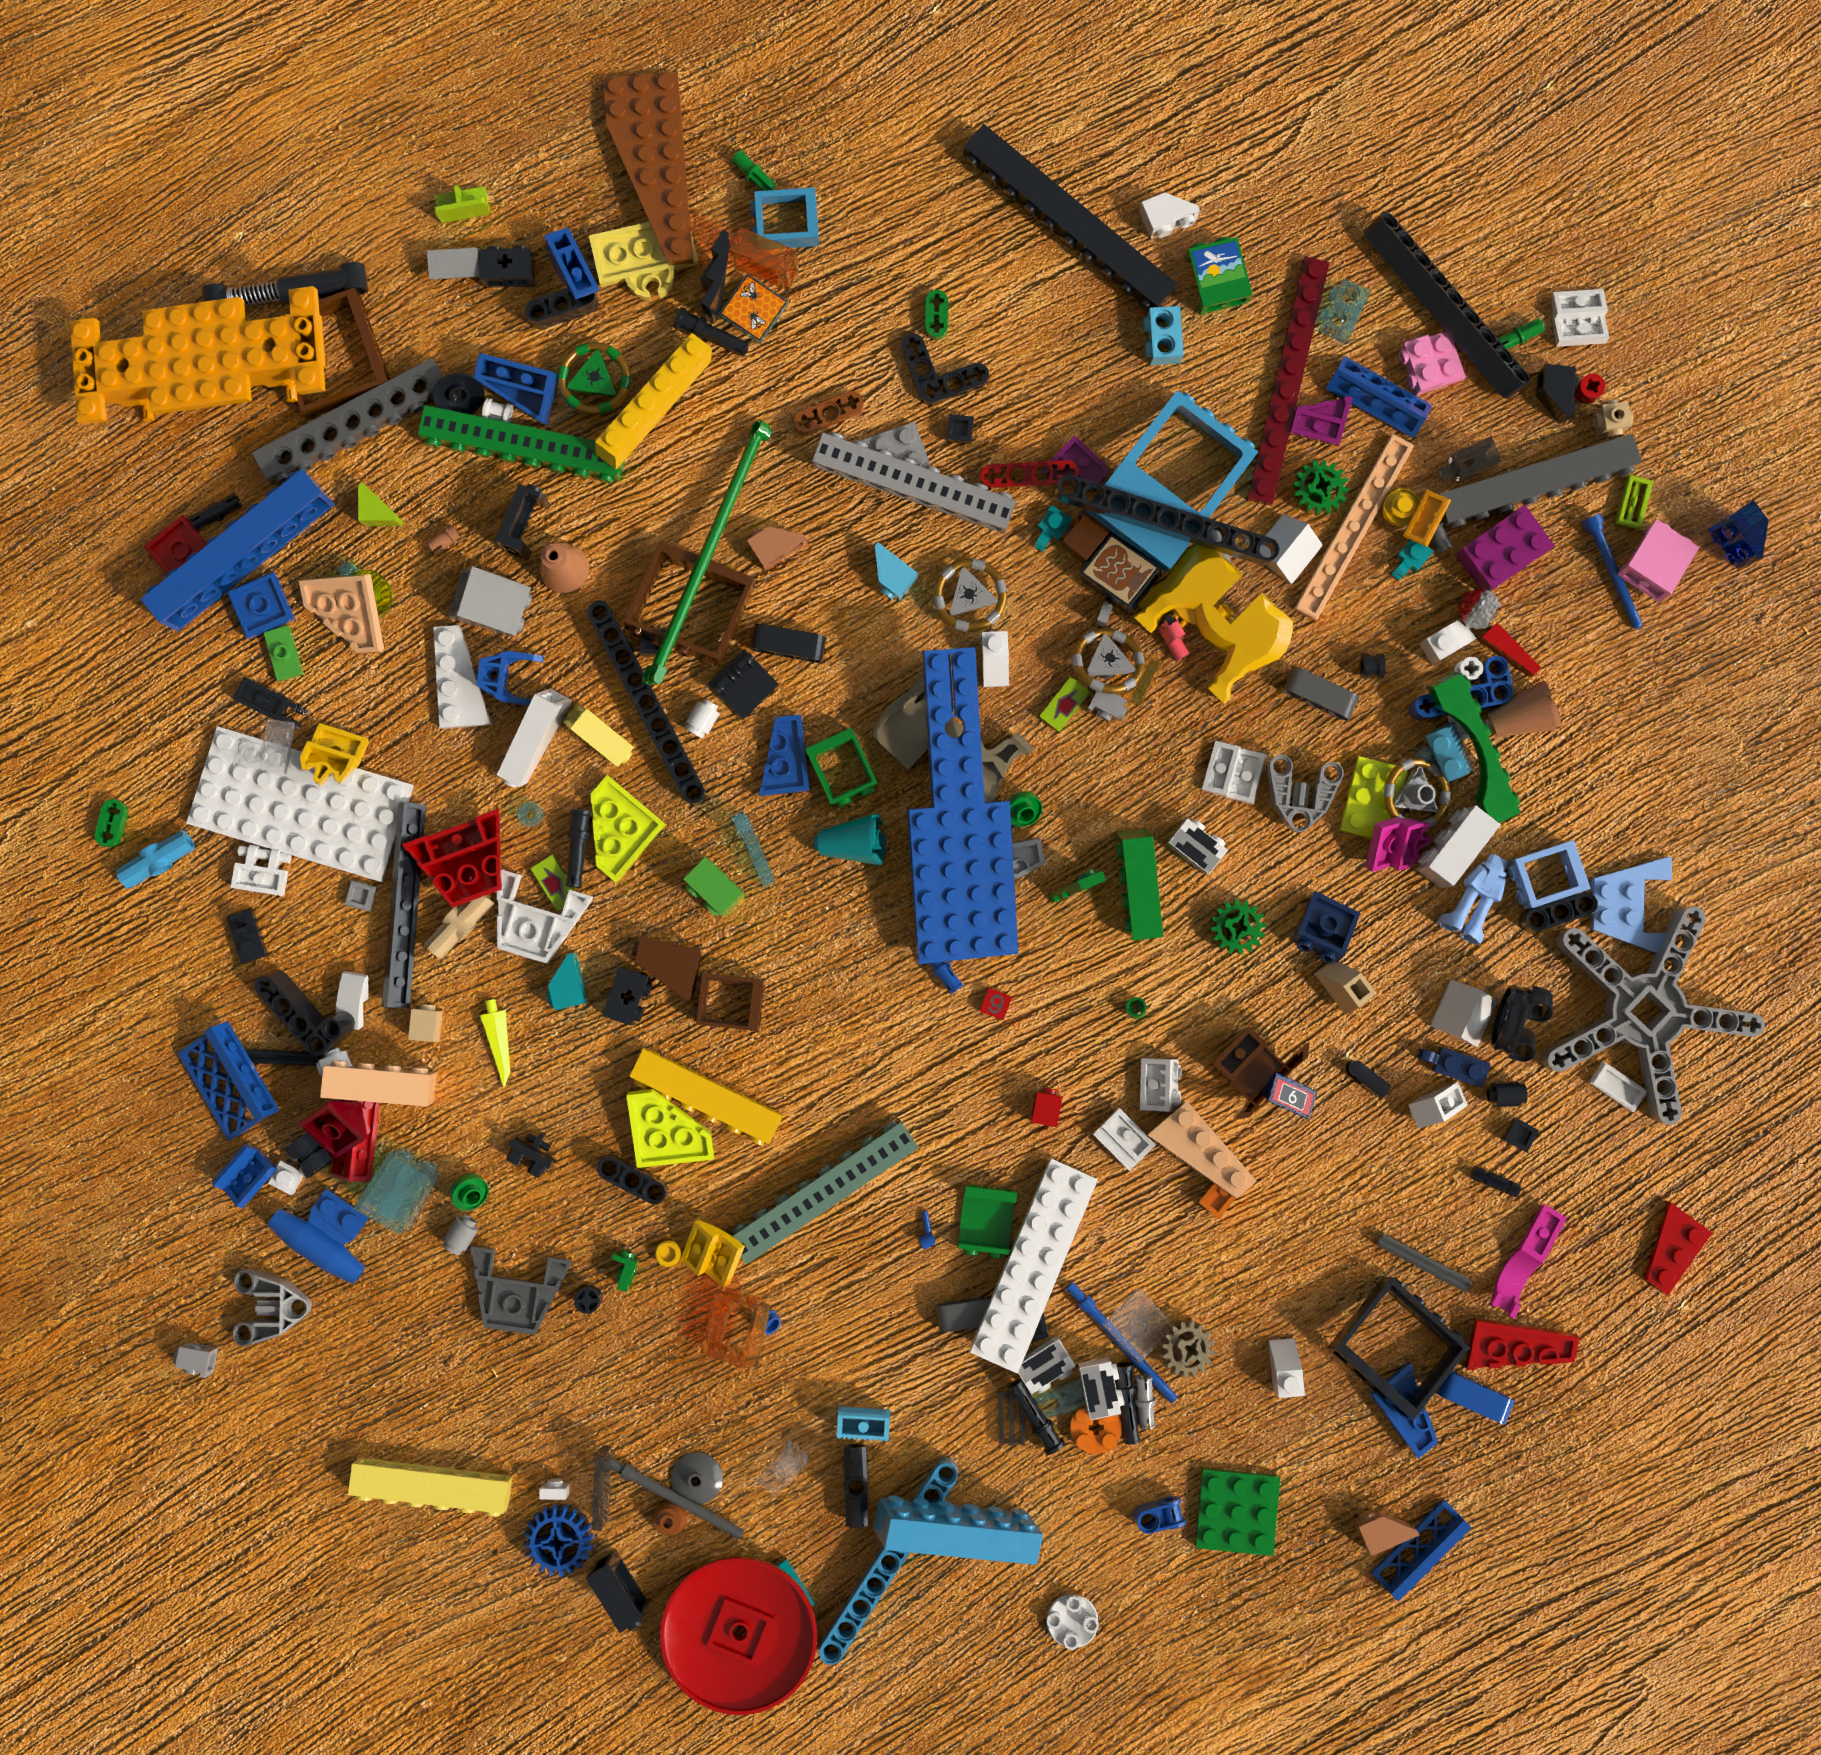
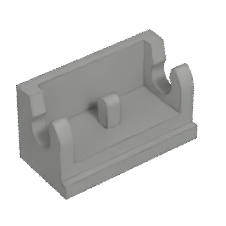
[427,248,479,280]

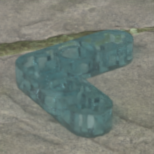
[732,811,776,888]

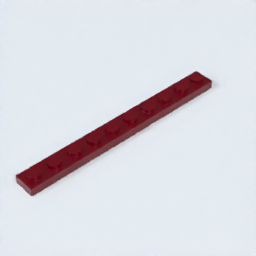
[1247,256,1330,506]

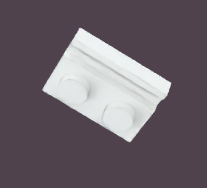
[1093,1107,1156,1171]

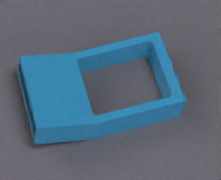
[1086,390,1258,573]

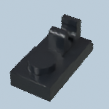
[227,908,269,964]

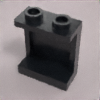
[495,484,551,561]

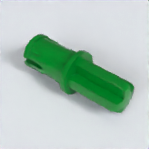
[732,150,776,191]
[1498,318,1545,350]

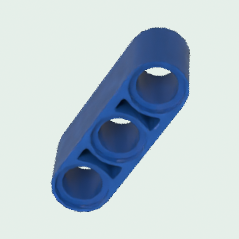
[1436,1371,1515,1425]

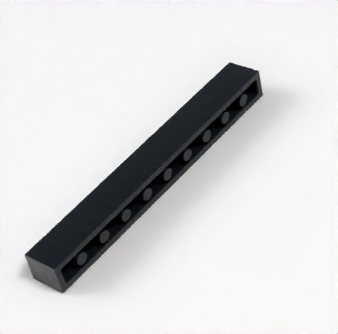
[963,123,1177,312]

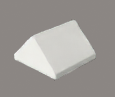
[1260,514,1323,585]
[1430,980,1498,1047]

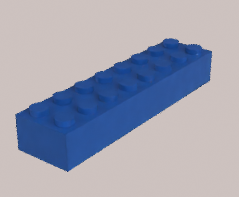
[141,469,336,632]

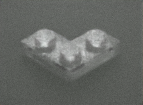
[233,719,295,774]

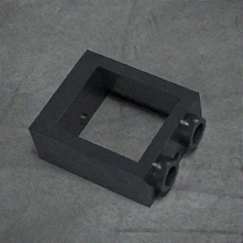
[586,1549,649,1633]

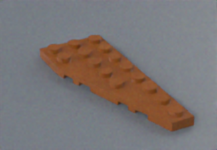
[603,71,694,266]

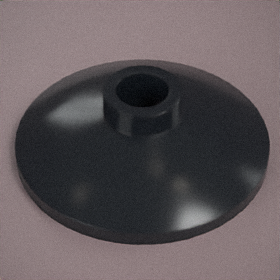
[433,373,485,414]

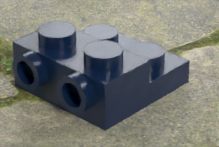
[1291,891,1361,963]

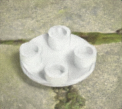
[1047,1594,1099,1650]

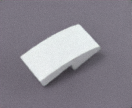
[335,971,368,1030]

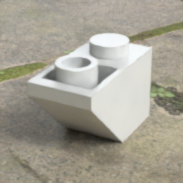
[1139,193,1200,239]

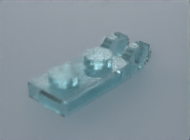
[1034,1377,1086,1419]

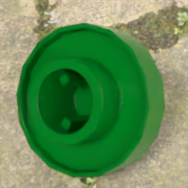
[1008,791,1043,827]
[449,1174,489,1211]

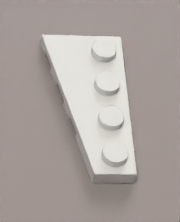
[433,625,492,729]

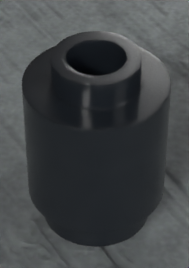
[1486,1081,1528,1108]

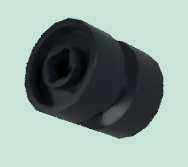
[284,1133,334,1179]

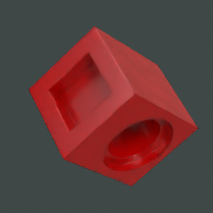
[1030,1087,1063,1127]

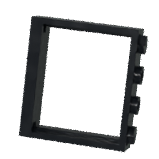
[1327,1277,1470,1420]

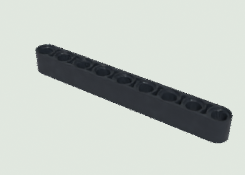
[1364,211,1530,399]
[1055,475,1280,565]
[587,600,707,806]

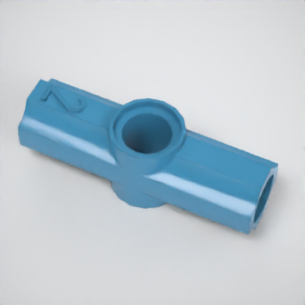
[116,830,195,889]

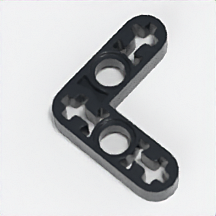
[902,333,989,406]

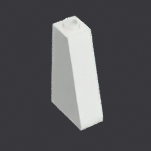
[497,688,573,788]

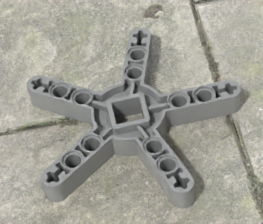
[1540,906,1765,1125]

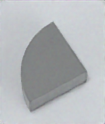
[1095,601,1113,627]

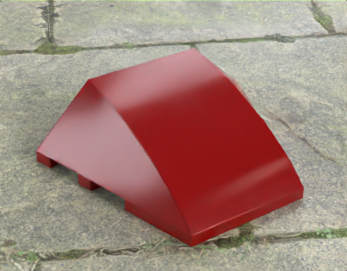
[402,808,502,908]

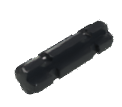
[1470,1166,1521,1197]

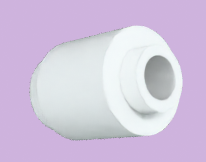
[685,699,720,738]

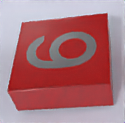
[979,987,1012,1020]

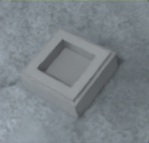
[344,880,378,912]

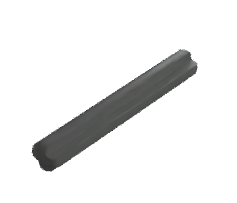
[1375,1233,1472,1292]

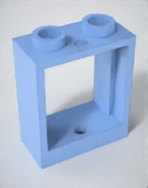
[1508,840,1591,909]

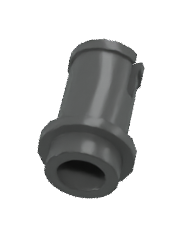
[1432,522,1453,553]

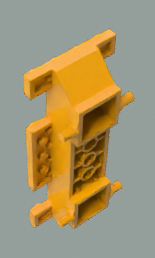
[70,286,326,425]

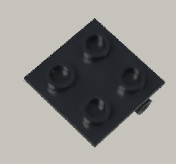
[708,649,780,720]

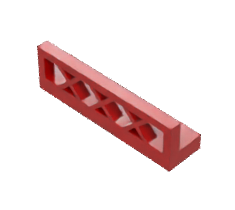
[331,1099,380,1182]

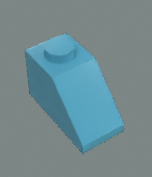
[875,542,918,601]

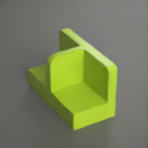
[434,184,491,223]

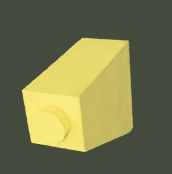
[562,702,634,767]

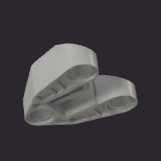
[1266,755,1344,833]
[233,1268,312,1346]

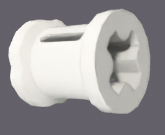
[482,398,514,423]
[1453,657,1483,682]

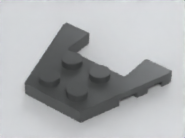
[470,1245,572,1335]

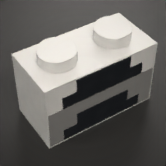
[1166,818,1228,876]
[1018,1336,1076,1394]
[1078,1357,1124,1420]

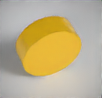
[655,1240,682,1267]

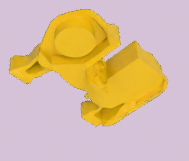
[1134,544,1293,704]

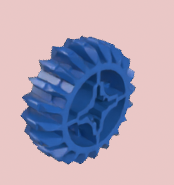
[523,1504,594,1577]

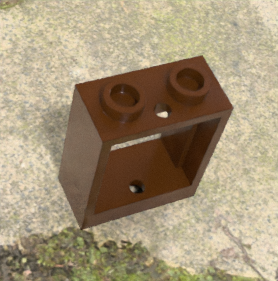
[693,973,766,1032]

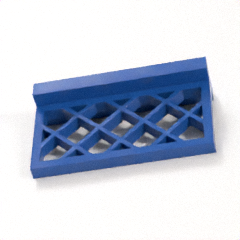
[178,1021,279,1141]

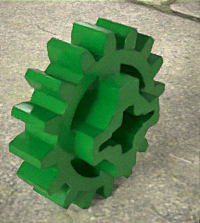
[1292,459,1349,516]
[1209,899,1267,955]

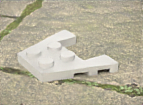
[497,869,593,963]

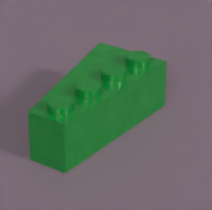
[1116,828,1163,941]

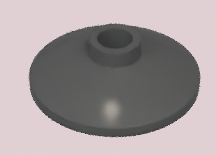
[671,1452,723,1505]

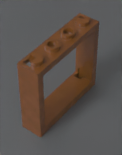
[269,287,391,419]
[624,540,755,667]

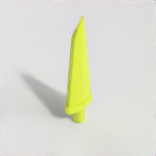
[480,999,510,1088]

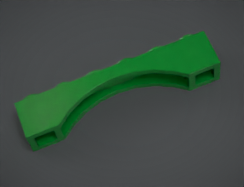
[1426,672,1521,823]

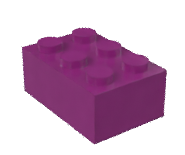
[1455,505,1555,591]

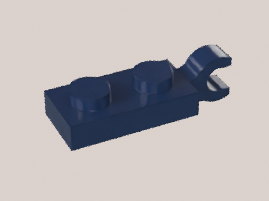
[1417,1047,1491,1088]

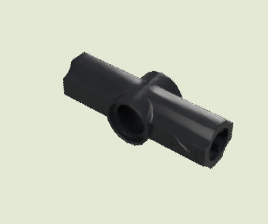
[844,1443,869,1528]

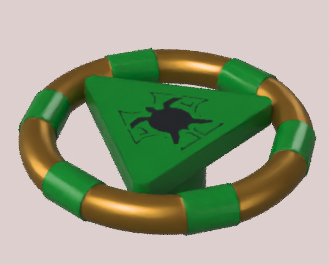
[557,342,631,415]

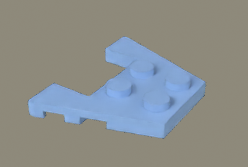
[1590,857,1672,953]

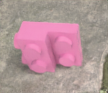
[1399,332,1466,396]

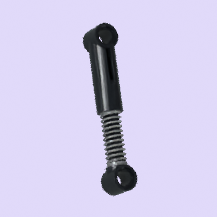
[202,262,368,306]

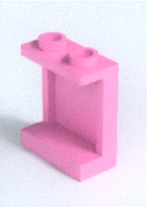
[1617,519,1699,603]

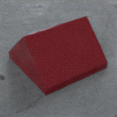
[298,1101,367,1158]

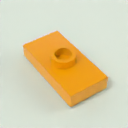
[1403,489,1451,547]

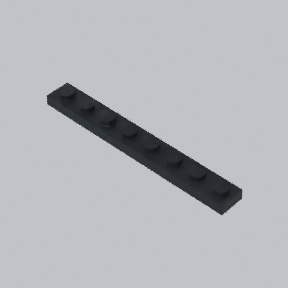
[382,802,426,1008]

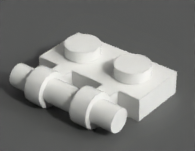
[230,845,292,896]

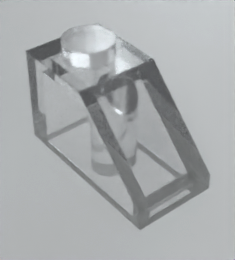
[755,1440,808,1497]

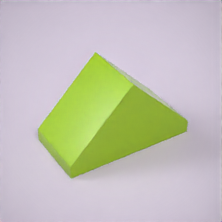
[358,482,404,527]

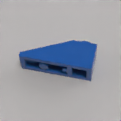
[544,227,599,300]

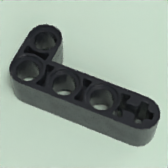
[255,969,355,1056]

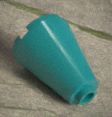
[814,813,886,865]

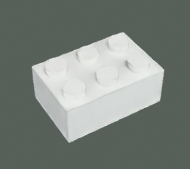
[1416,806,1501,888]

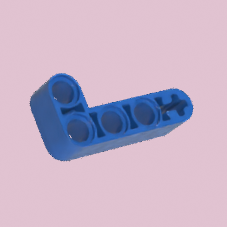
[1409,656,1513,720]

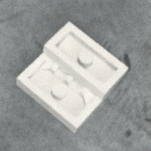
[1552,289,1609,347]
[1202,741,1267,805]

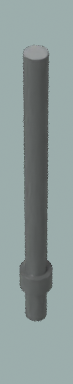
[603,1456,744,1540]

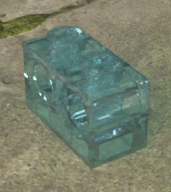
[1317,278,1371,344]

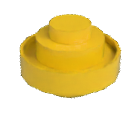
[1382,488,1420,527]

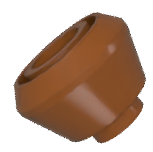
[652,1500,687,1536]

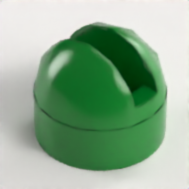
[1126,997,1147,1019]

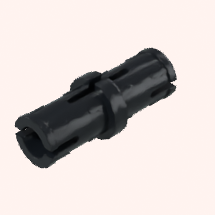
[189,492,243,531]

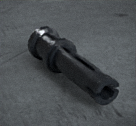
[673,307,750,358]
[565,809,593,888]
[1115,1362,1141,1445]
[1008,1378,1065,1455]

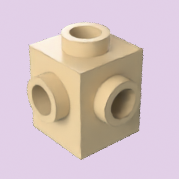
[1593,399,1633,439]

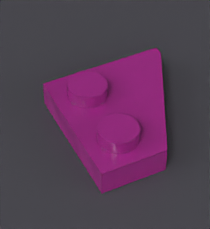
[1290,396,1353,446]
[1041,436,1111,484]

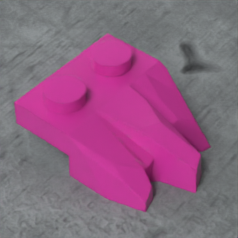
[1365,818,1432,872]

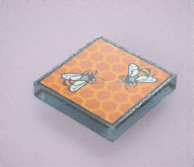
[719,273,789,345]

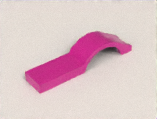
[1489,1204,1567,1319]

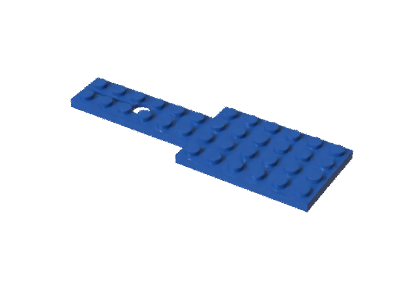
[907,647,1019,964]

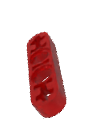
[980,460,1080,489]

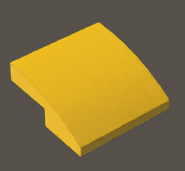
[680,1220,745,1288]

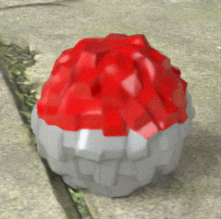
[1458,588,1501,630]

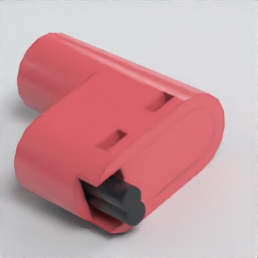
[1158,615,1190,662]

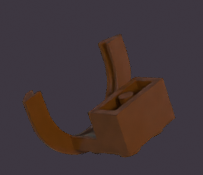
[1210,1026,1310,1120]

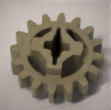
[1158,1320,1215,1378]

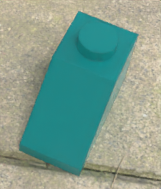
[546,953,588,1010]

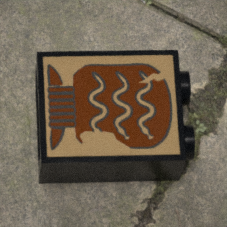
[1080,534,1161,615]

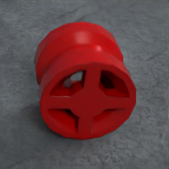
[1574,373,1606,404]

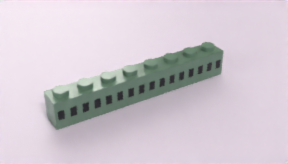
[731,1120,919,1265]

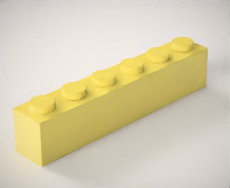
[348,1458,513,1516]

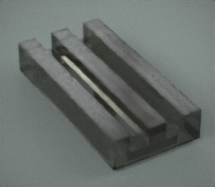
[998,1391,1025,1446]

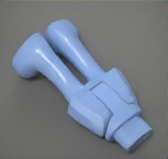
[1437,853,1508,945]

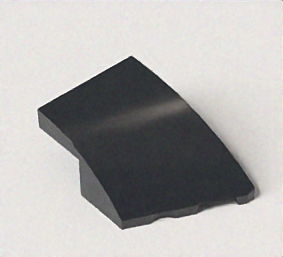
[700,229,729,324]

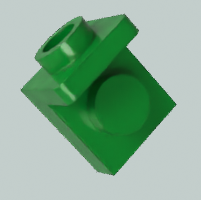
[611,1249,640,1292]

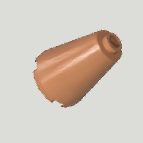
[538,543,590,594]
[1485,680,1561,737]

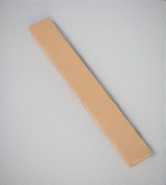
[1293,434,1414,621]

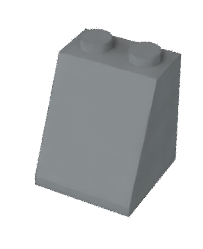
[447,566,532,637]

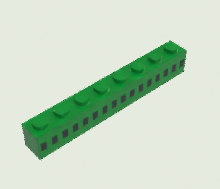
[418,405,625,484]

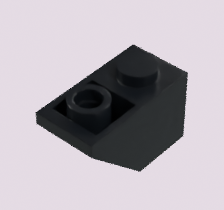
[1536,364,1579,424]

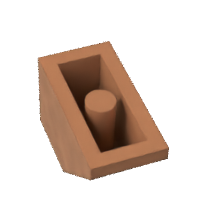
[747,527,807,571]
[1353,1510,1419,1556]

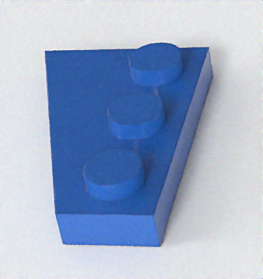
[759,714,810,797]
[1369,1362,1438,1459]

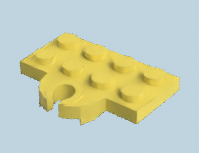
[589,222,699,301]

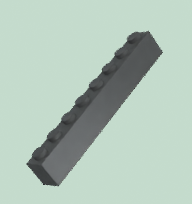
[1439,434,1642,529]

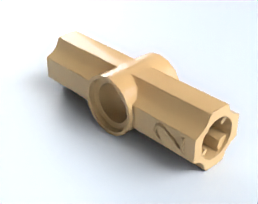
[424,895,494,959]

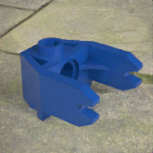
[477,651,544,706]

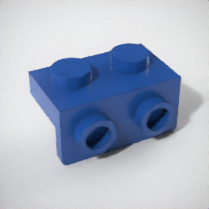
[212,1144,277,1208]

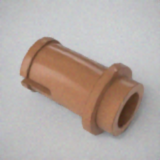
[427,525,461,555]

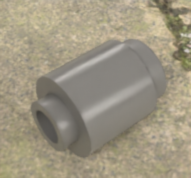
[443,1214,479,1255]

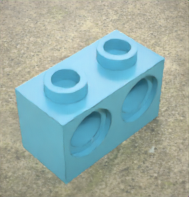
[1143,306,1184,365]

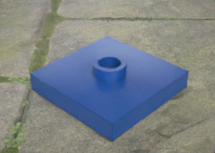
[227,572,296,639]

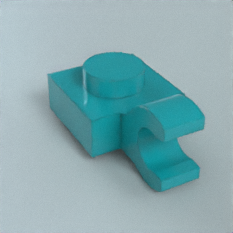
[1034,505,1073,552]
[1391,540,1434,581]

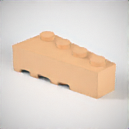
[320,1060,437,1106]
[1147,1101,1257,1199]

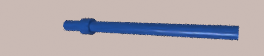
[1065,1282,1178,1404]

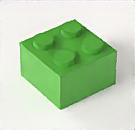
[684,857,746,917]

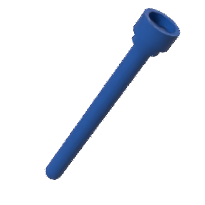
[1581,513,1642,629]

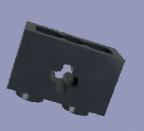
[479,245,535,288]
[602,967,653,1026]

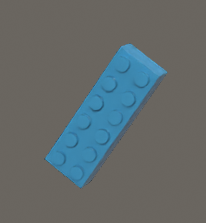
[873,1496,1043,1565]

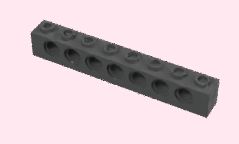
[252,358,444,485]

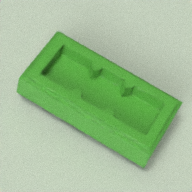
[264,625,304,682]

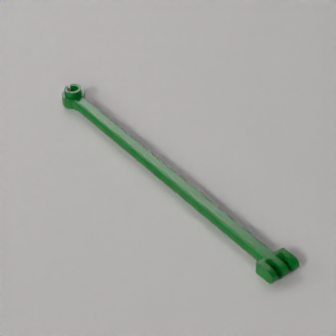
[642,419,772,685]

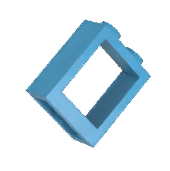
[750,187,819,250]

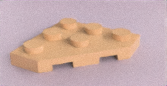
[299,574,384,653]

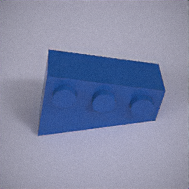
[474,353,558,426]

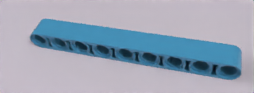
[819,1457,958,1665]

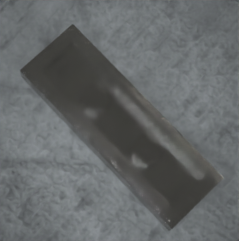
[592,1445,612,1531]

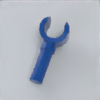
[919,1211,935,1249]

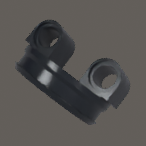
[1491,984,1553,1062]

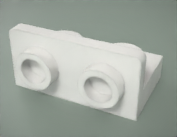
[1140,1058,1182,1112]

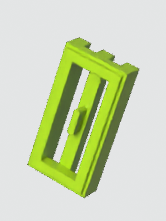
[1614,474,1654,531]

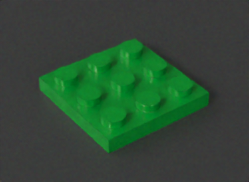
[1195,1467,1280,1556]

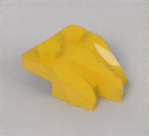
[300,723,369,787]

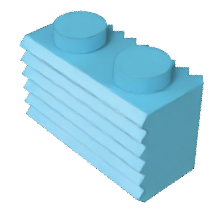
[1425,722,1475,782]
[837,1406,890,1442]

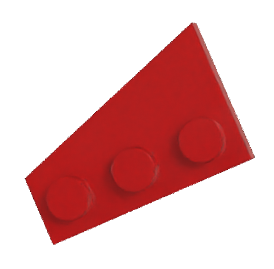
[1643,1201,1712,1295]

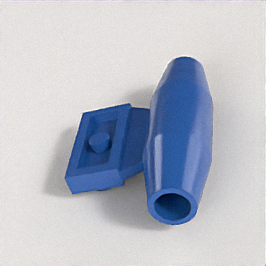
[267,1188,370,1284]

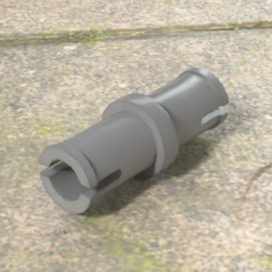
[1135,1374,1156,1430]

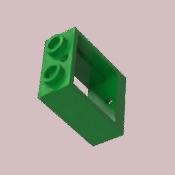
[805,728,878,808]

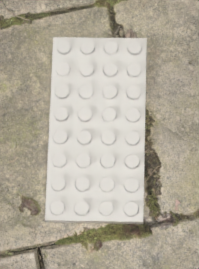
[186,726,414,882]

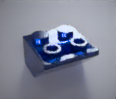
[1708,500,1769,569]

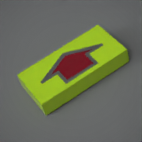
[1039,676,1090,733]
[530,855,576,912]

